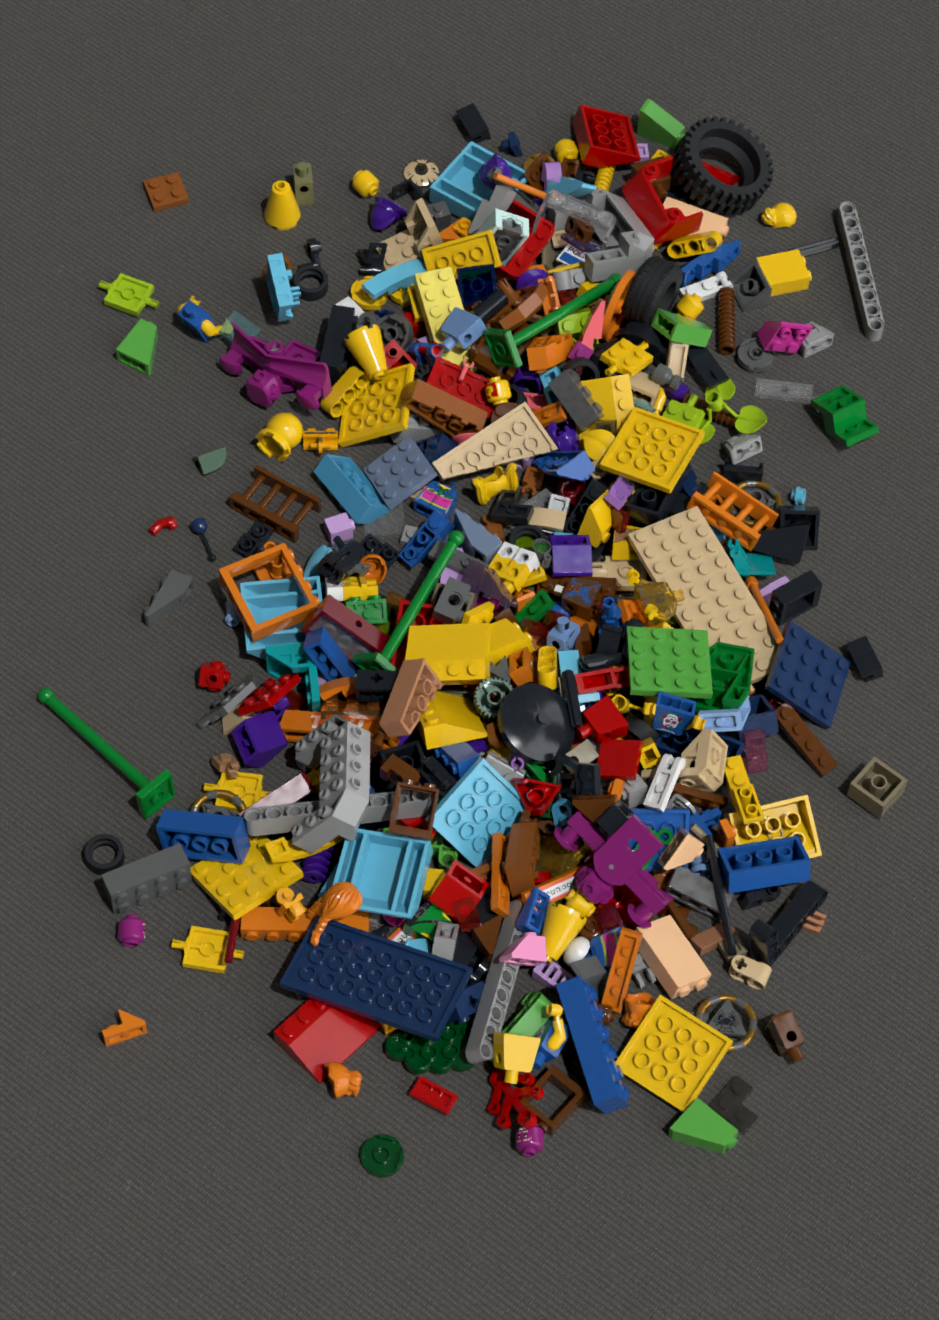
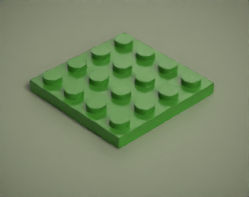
[626,626,713,699]

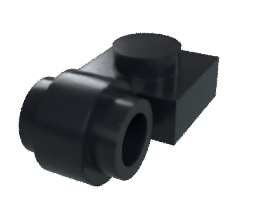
[740,886,780,911]

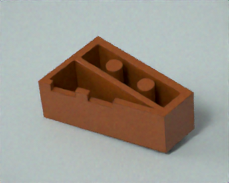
[502,822,540,898]

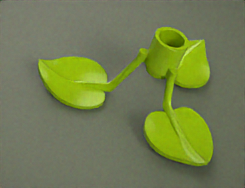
[698,379,767,445]

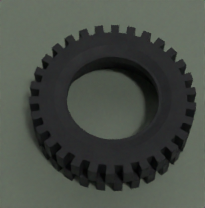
[672,116,774,215]

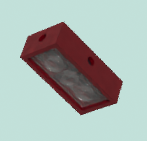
[301,594,390,670]

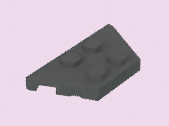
[196,674,257,729]

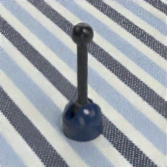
[190,518,216,562]

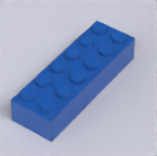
[556,976,630,1114]

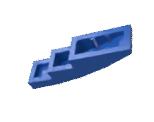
[681,240,741,287]

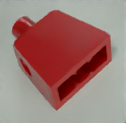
[576,695,629,744]

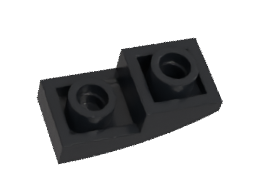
[234,520,274,557]
[360,533,399,569]

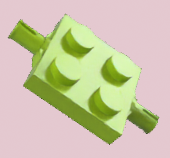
[99,273,159,317]
[662,394,705,429]

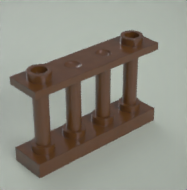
[229,465,321,543]

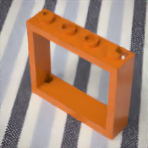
[219,543,320,642]

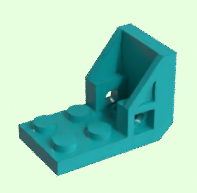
[265,643,321,712]

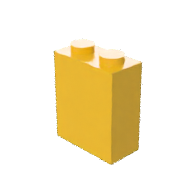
[756,249,812,296]

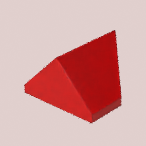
[511,778,562,816]

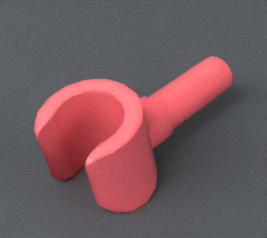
[458,358,474,381]

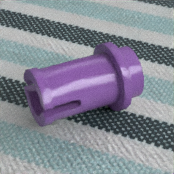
[510,751,525,770]

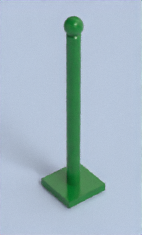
[483,273,622,368]
[352,530,464,672]
[38,688,176,820]

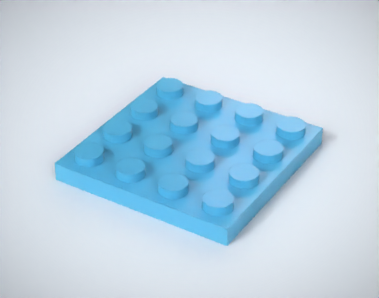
[425,757,525,868]

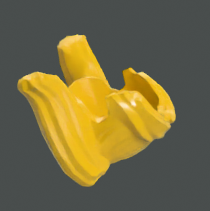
[472,462,519,505]

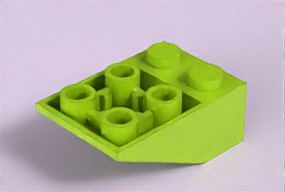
[553,307,599,369]

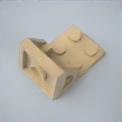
[376,198,443,270]
[641,729,728,792]

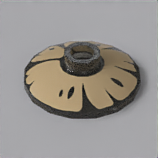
[403,159,440,188]

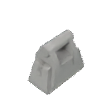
[799,321,834,358]
[721,433,763,465]

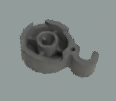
[358,311,414,353]

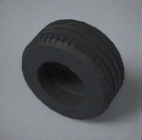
[623,256,683,325]

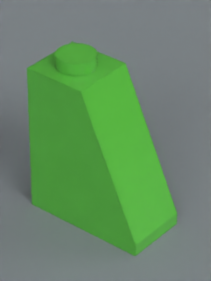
[637,99,685,150]
[651,308,713,348]
[116,319,158,376]
[668,1098,738,1154]

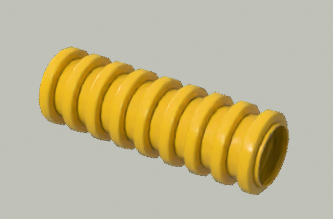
[594,165,615,191]

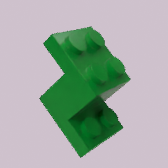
[811,385,879,447]

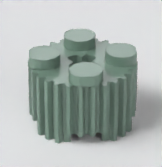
[473,677,513,722]

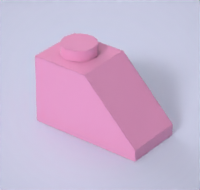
[499,932,547,967]

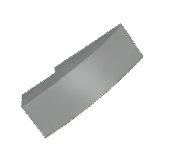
[468,185,517,234]

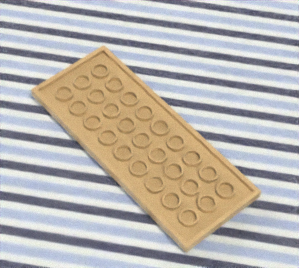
[627,506,779,684]

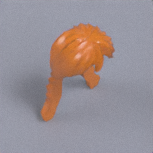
[306,882,363,947]

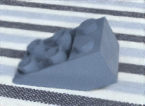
[454,509,502,577]

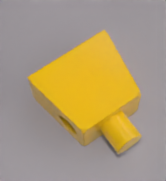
[494,1032,540,1084]

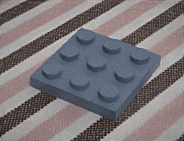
[363,435,438,510]

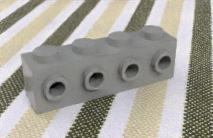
[587,737,647,808]

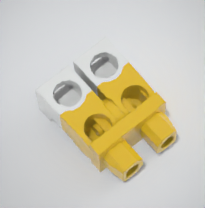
[483,541,540,598]
[325,575,378,601]

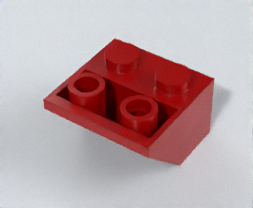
[427,860,489,924]

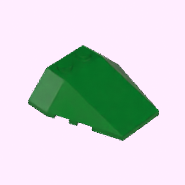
[685,642,755,713]

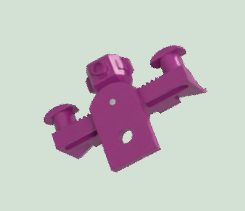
[219,322,332,410]
[554,811,675,928]

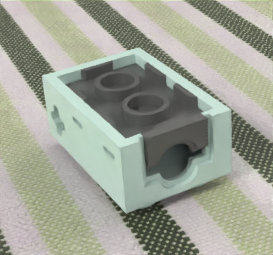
[476,208,529,266]

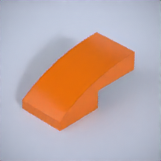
[319,676,357,701]

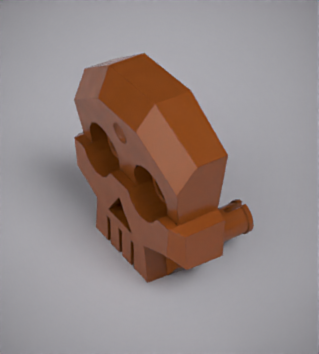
[471,278,548,332]

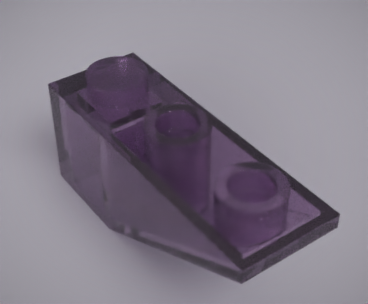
[461,559,519,609]

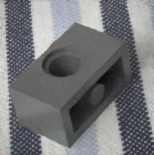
[431,576,472,624]

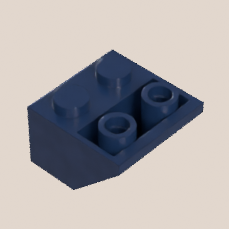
[416,433,457,481]

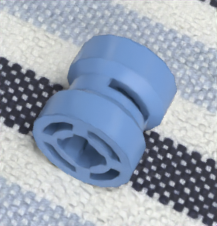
[689,851,712,878]

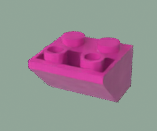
[757,321,813,353]

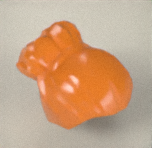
[622,993,656,1029]
[324,1061,362,1099]

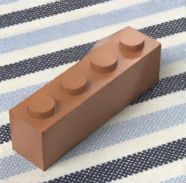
[379,658,443,737]

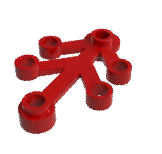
[487,1069,544,1130]

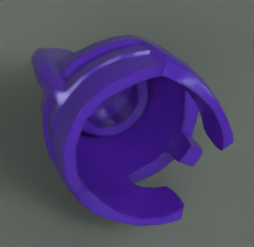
[512,355,542,394]
[546,418,579,451]

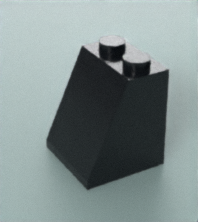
[378,740,425,792]

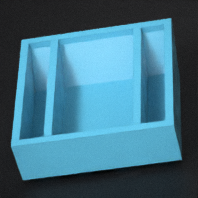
[429,141,527,222]
[240,576,322,661]
[333,828,433,919]

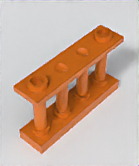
[686,472,779,551]

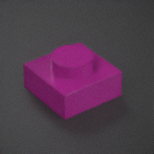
[567,340,594,367]

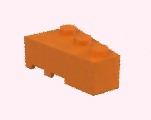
[526,333,574,373]

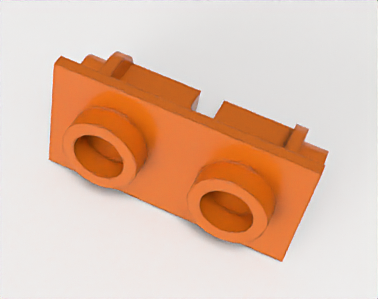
[537,276,560,316]

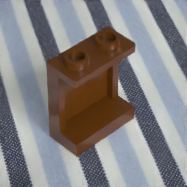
[467,326,527,382]

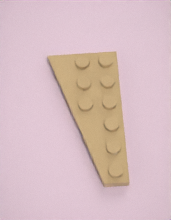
[431,402,558,480]

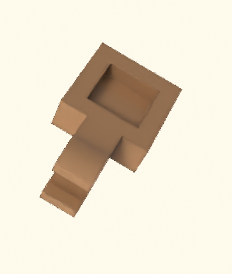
[211,753,239,778]

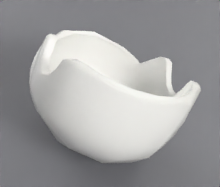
[563,937,590,968]

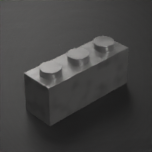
[548,369,604,431]
[664,866,734,922]

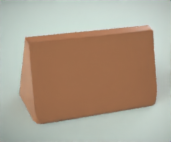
[690,922,737,956]

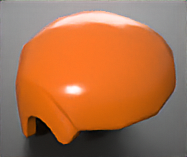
[358,554,387,585]

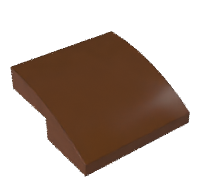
[575,623,594,661]

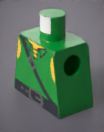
[402,901,452,948]

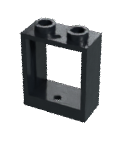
[769,570,823,626]

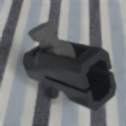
[317,536,371,585]

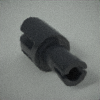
[578,652,624,673]

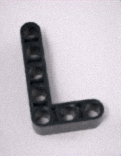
[749,880,828,967]

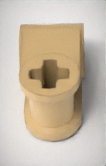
[728,955,772,990]

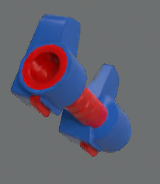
[408,340,442,366]

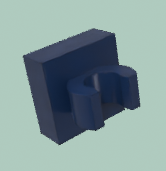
[501,131,523,158]

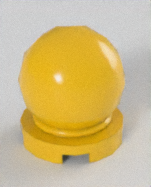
[255,412,303,462]

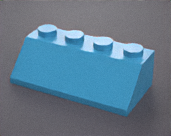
[313,454,394,525]

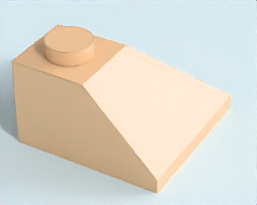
[657,827,705,870]

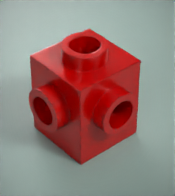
[198,660,231,691]

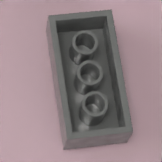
[101,843,192,914]

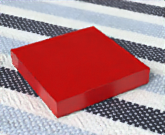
[597,739,643,780]

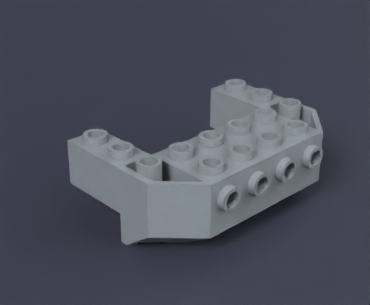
[547,188,654,282]
[292,714,371,853]

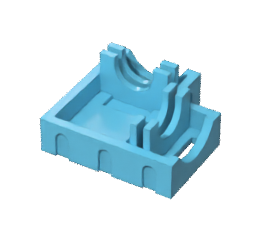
[266,253,301,322]

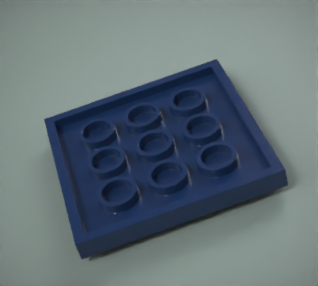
[765,621,851,730]

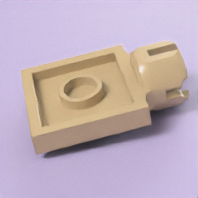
[589,556,648,591]

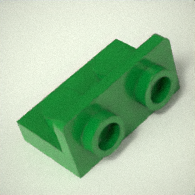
[344,595,388,624]

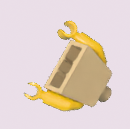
[630,371,666,415]

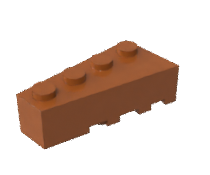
[401,379,488,437]

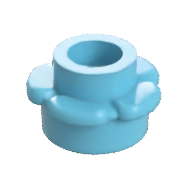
[791,486,806,505]

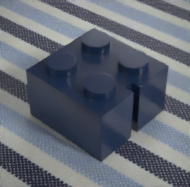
[732,694,779,742]

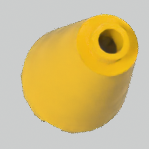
[264,180,301,230]
[344,324,388,380]
[541,901,588,963]

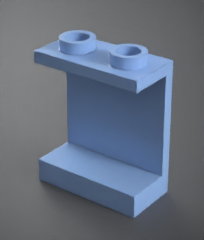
[698,696,751,732]

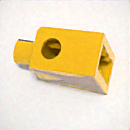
[612,523,641,560]

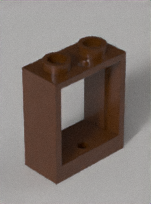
[388,779,439,840]
[521,1065,586,1137]

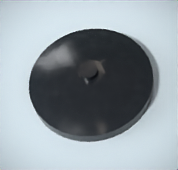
[497,683,575,764]

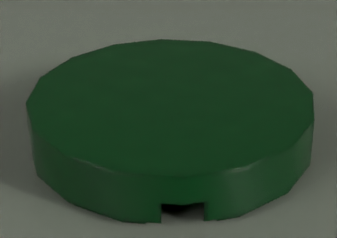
[360,1134,404,1178]

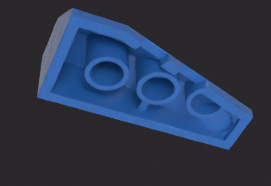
[532,450,595,482]

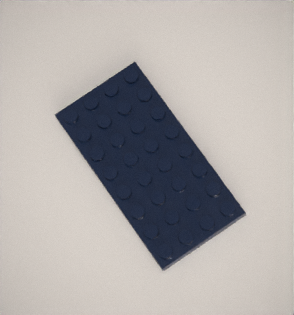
[279,915,473,1042]

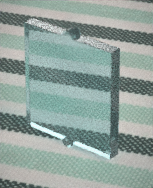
[219,309,261,342]

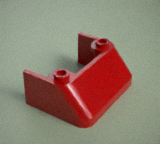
[622,156,703,245]
[481,199,555,281]

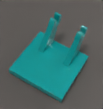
[727,538,775,577]

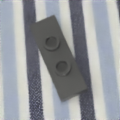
[428,540,489,583]

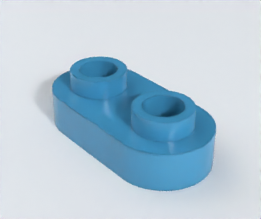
[552,798,575,830]

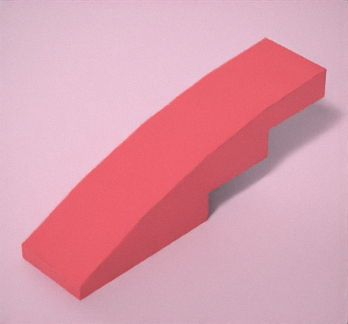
[575,299,605,375]

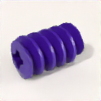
[302,846,334,883]

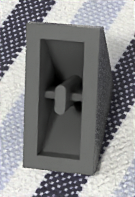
[570,955,606,987]

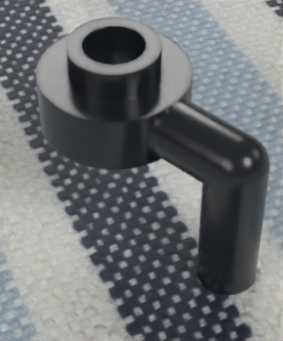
[298,238,321,268]
[460,958,491,984]

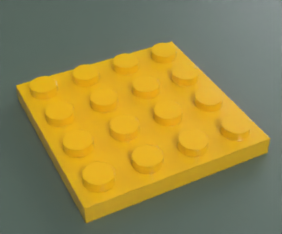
[338,363,415,447]
[599,407,705,494]
[190,833,304,921]
[616,995,733,1113]

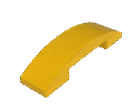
[264,835,345,862]

